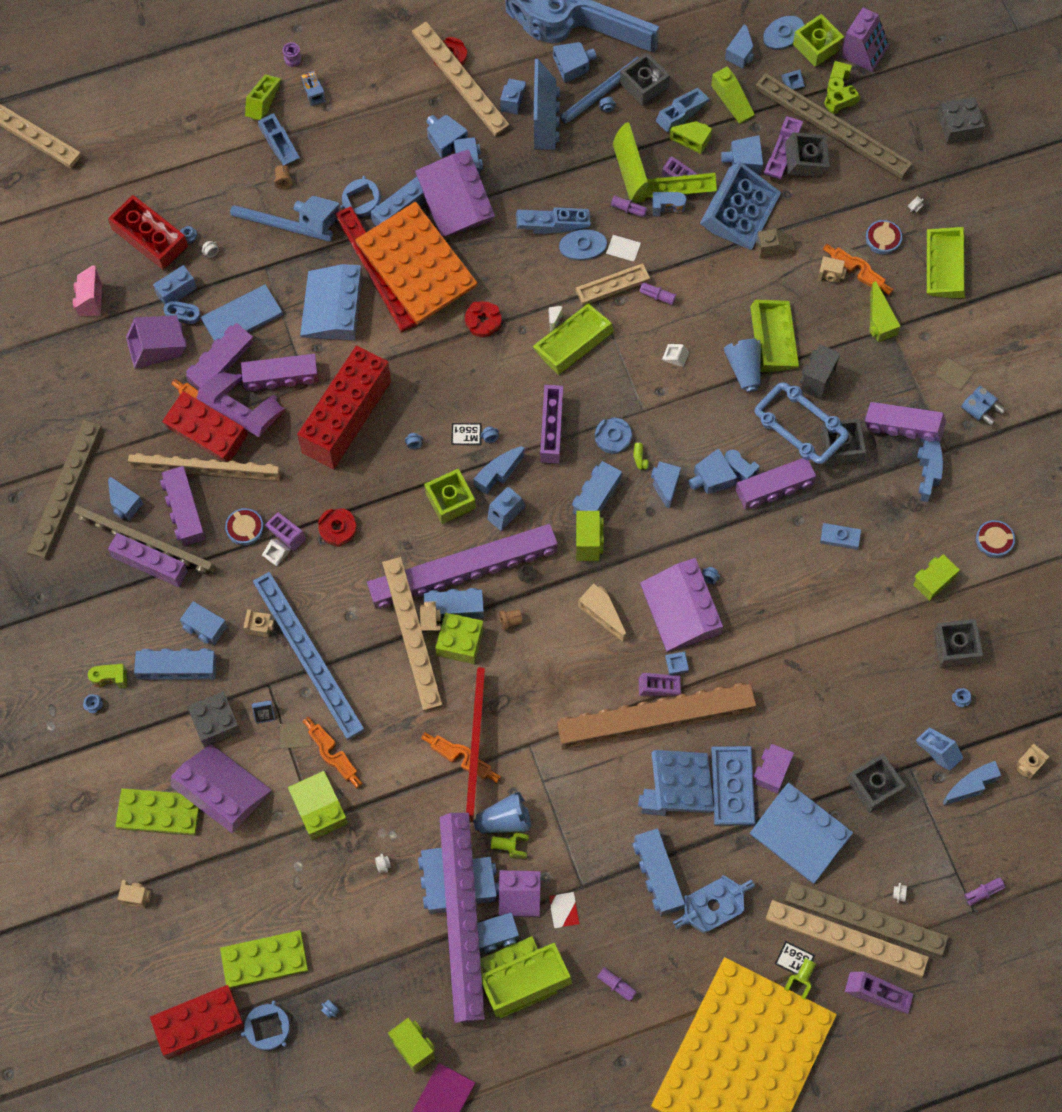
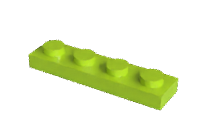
[645,172,717,198]

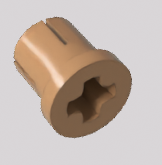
[274,165,292,189]
[499,609,522,630]

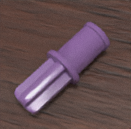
[611,195,647,217]
[640,283,676,305]
[964,878,1005,906]
[597,967,636,1001]

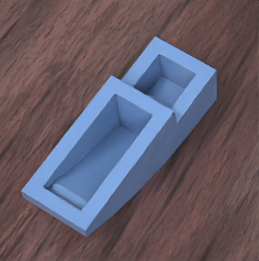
[656,88,709,132]
[258,113,300,165]
[473,446,525,494]
[943,761,1001,805]

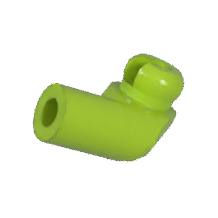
[633,443,649,470]

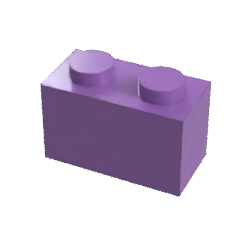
[754,744,794,794]

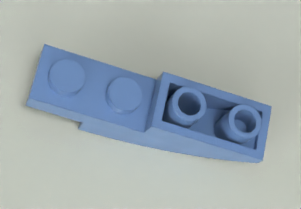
[516,207,591,234]
[917,439,943,502]

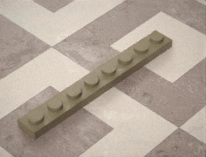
[27,420,102,560]
[74,505,216,574]
[785,881,948,957]

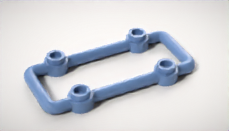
[755,382,849,464]

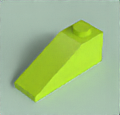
[711,66,755,124]
[245,74,281,120]
[869,281,900,342]

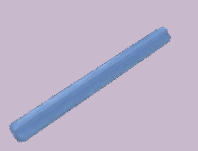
[561,57,639,123]
[230,205,333,241]

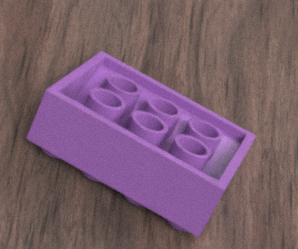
[415,149,495,238]
[640,558,723,652]
[171,744,272,834]

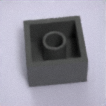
[620,52,670,106]
[938,97,985,144]
[785,132,830,177]
[800,344,840,400]
[820,419,866,466]
[934,619,983,668]
[187,691,241,748]
[847,754,906,813]

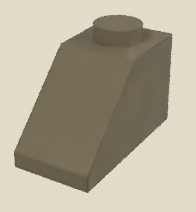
[756,229,795,258]

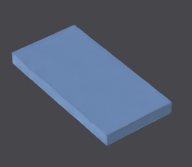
[201,285,283,341]
[711,746,755,826]

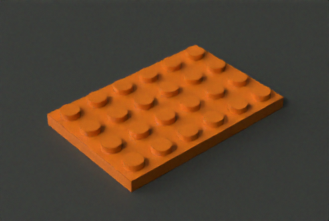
[355,202,478,325]

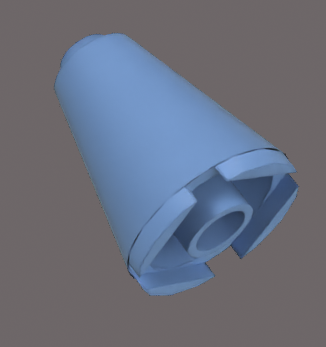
[724,339,761,392]
[473,791,531,834]

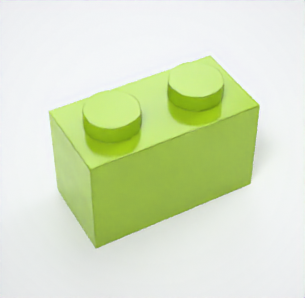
[914,554,960,601]

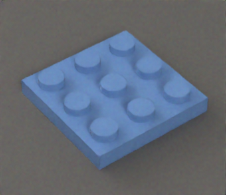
[651,750,714,813]

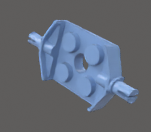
[673,875,755,934]

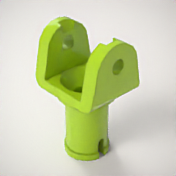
[491,833,529,859]
[784,958,816,1000]

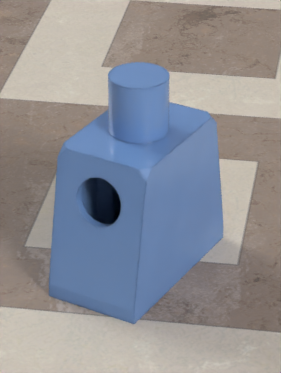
[553,42,597,83]
[426,115,468,158]
[721,136,763,174]
[294,196,340,235]
[688,449,737,494]
[487,487,526,531]

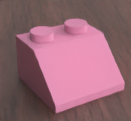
[73,266,103,316]

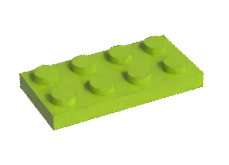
[115,788,200,836]
[220,930,308,988]

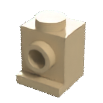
[818,256,847,282]
[420,601,441,631]
[243,610,275,637]
[1015,744,1049,779]
[118,880,151,908]

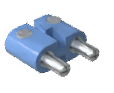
[961,386,1006,425]

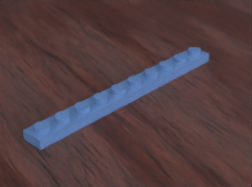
[253,572,364,741]

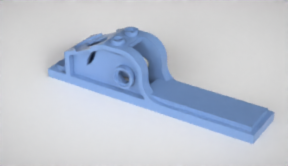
[505,0,659,52]

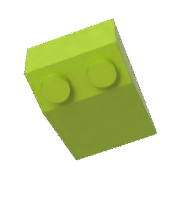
[288,771,348,841]

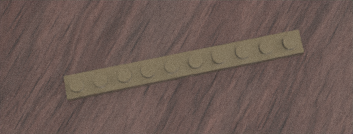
[755,73,912,179]

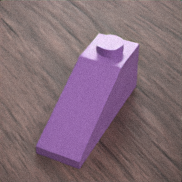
[845,972,913,1014]

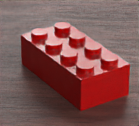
[108,195,188,270]
[162,391,248,462]
[150,985,245,1060]

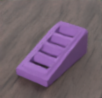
[662,156,697,177]
[265,512,306,551]
[639,673,681,696]

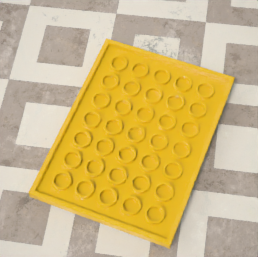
[651,957,837,1112]

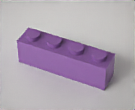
[186,323,254,390]
[241,354,319,391]
[540,385,563,463]
[865,402,946,442]
[736,458,816,509]
[160,466,206,546]
[108,533,188,587]

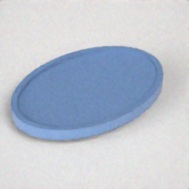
[763,16,804,50]
[559,230,607,260]

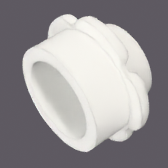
[907,196,924,212]
[202,241,219,258]
[375,854,391,873]
[893,883,907,903]

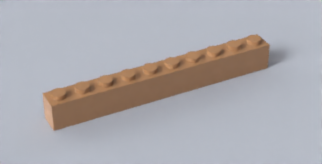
[557,683,756,749]

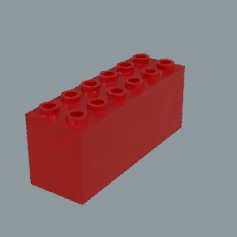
[297,345,391,470]

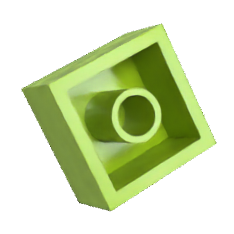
[793,14,844,67]
[424,468,476,524]
[576,511,604,561]
[436,613,484,664]
[388,1018,436,1073]

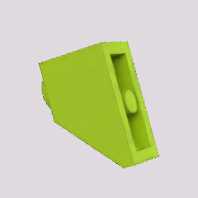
[670,121,712,154]

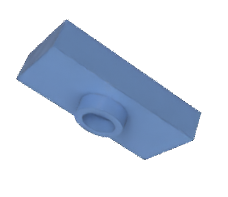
[820,523,861,550]

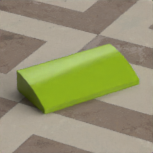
[613,122,648,203]
[927,227,965,298]
[750,300,799,372]
[533,304,614,375]
[481,943,572,1017]

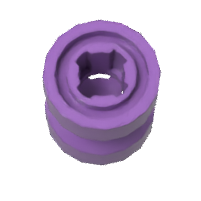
[282,42,302,67]

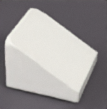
[549,306,563,332]
[662,344,689,367]
[262,539,291,566]

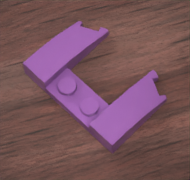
[197,371,285,437]

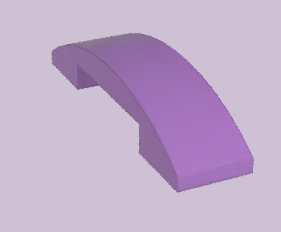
[764,116,803,179]

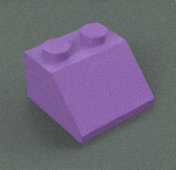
[499,870,541,917]

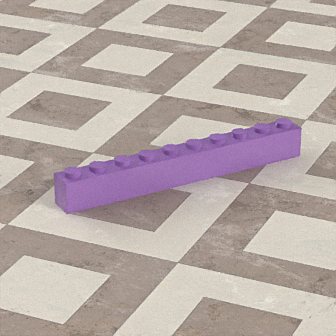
[367,524,557,609]
[440,813,485,1023]

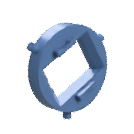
[340,176,381,217]
[241,1001,290,1051]

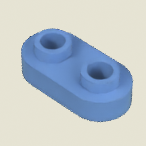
[164,301,200,324]

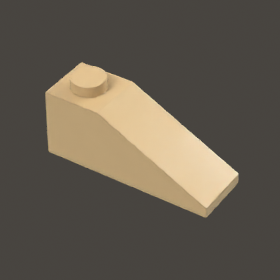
[578,583,626,642]

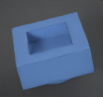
[665,652,689,675]

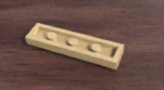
[576,263,650,306]

